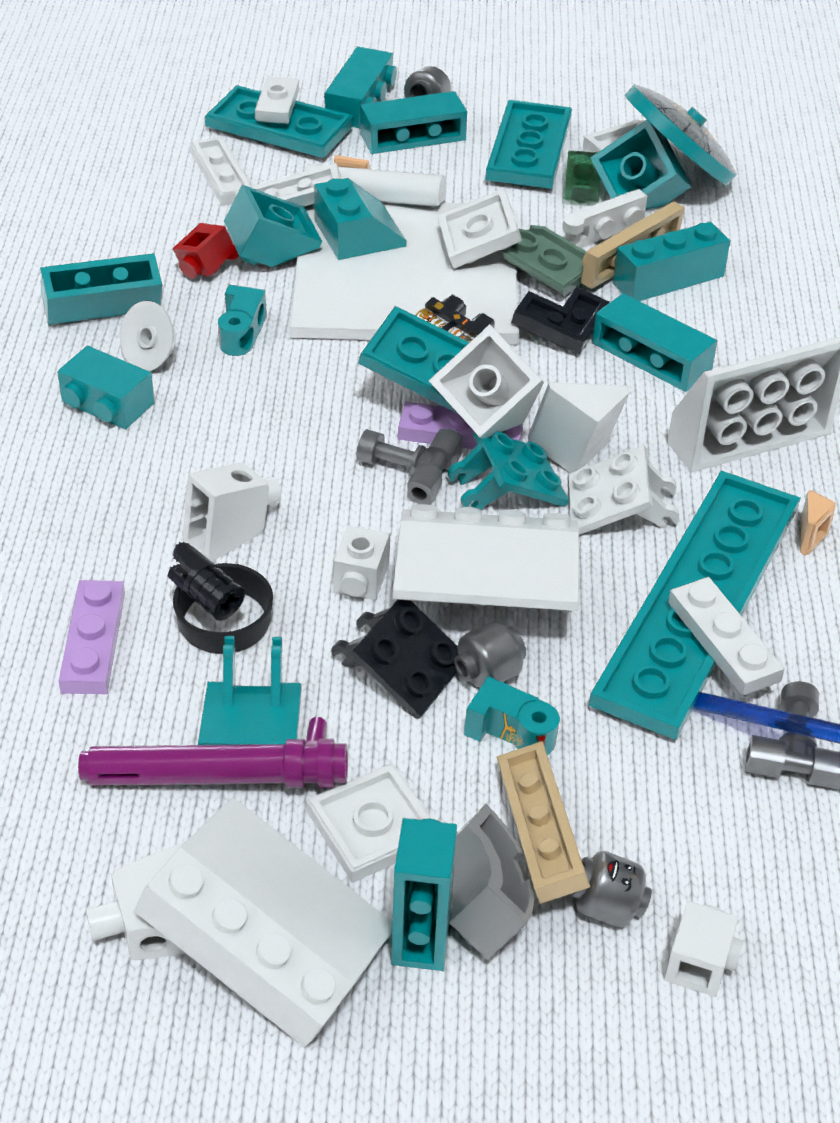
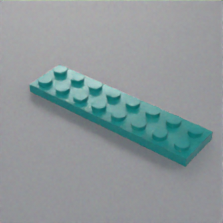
[589,470,801,740]

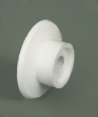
[120,301,176,371]

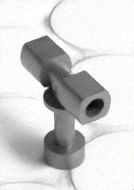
[356,429,462,505]
[745,681,840,790]

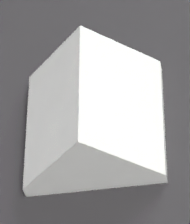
[429,324,544,439]
[528,382,630,473]

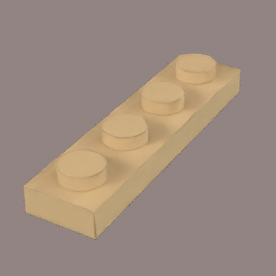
[581,201,685,289]
[496,741,590,904]

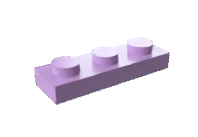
[398,402,523,449]
[58,580,125,695]

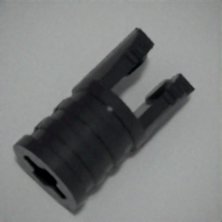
[167,541,245,621]

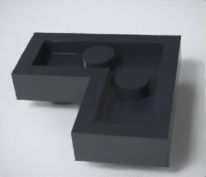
[511,286,610,354]

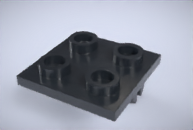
[331,599,458,719]

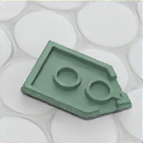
[501,225,586,296]

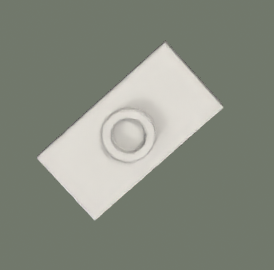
[255,76,300,124]

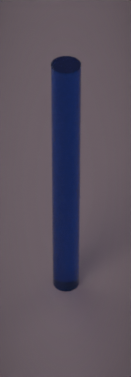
[694,692,840,744]

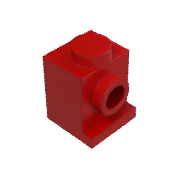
[172,223,239,279]

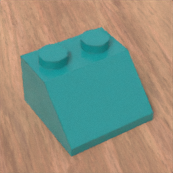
[591,119,692,210]
[314,178,407,260]
[224,184,323,267]

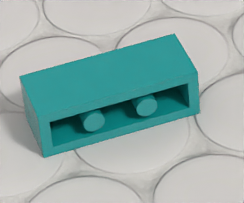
[324,46,397,129]
[360,91,467,154]
[613,221,731,301]
[40,253,163,325]
[592,293,718,392]
[391,818,457,971]

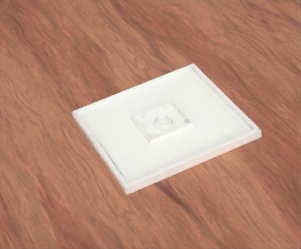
[290,202,519,345]

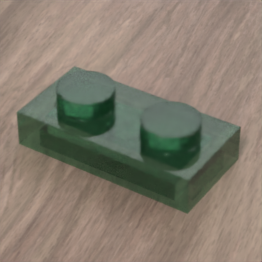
[564,150,601,203]

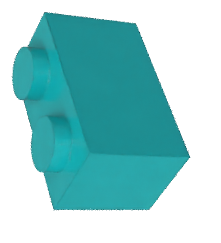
[57,345,155,430]

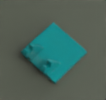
[448,431,569,510]
[198,636,302,745]

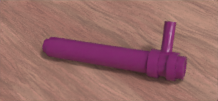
[78,717,348,789]

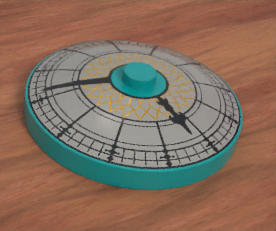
[625,84,737,186]

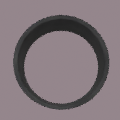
[173,563,273,654]

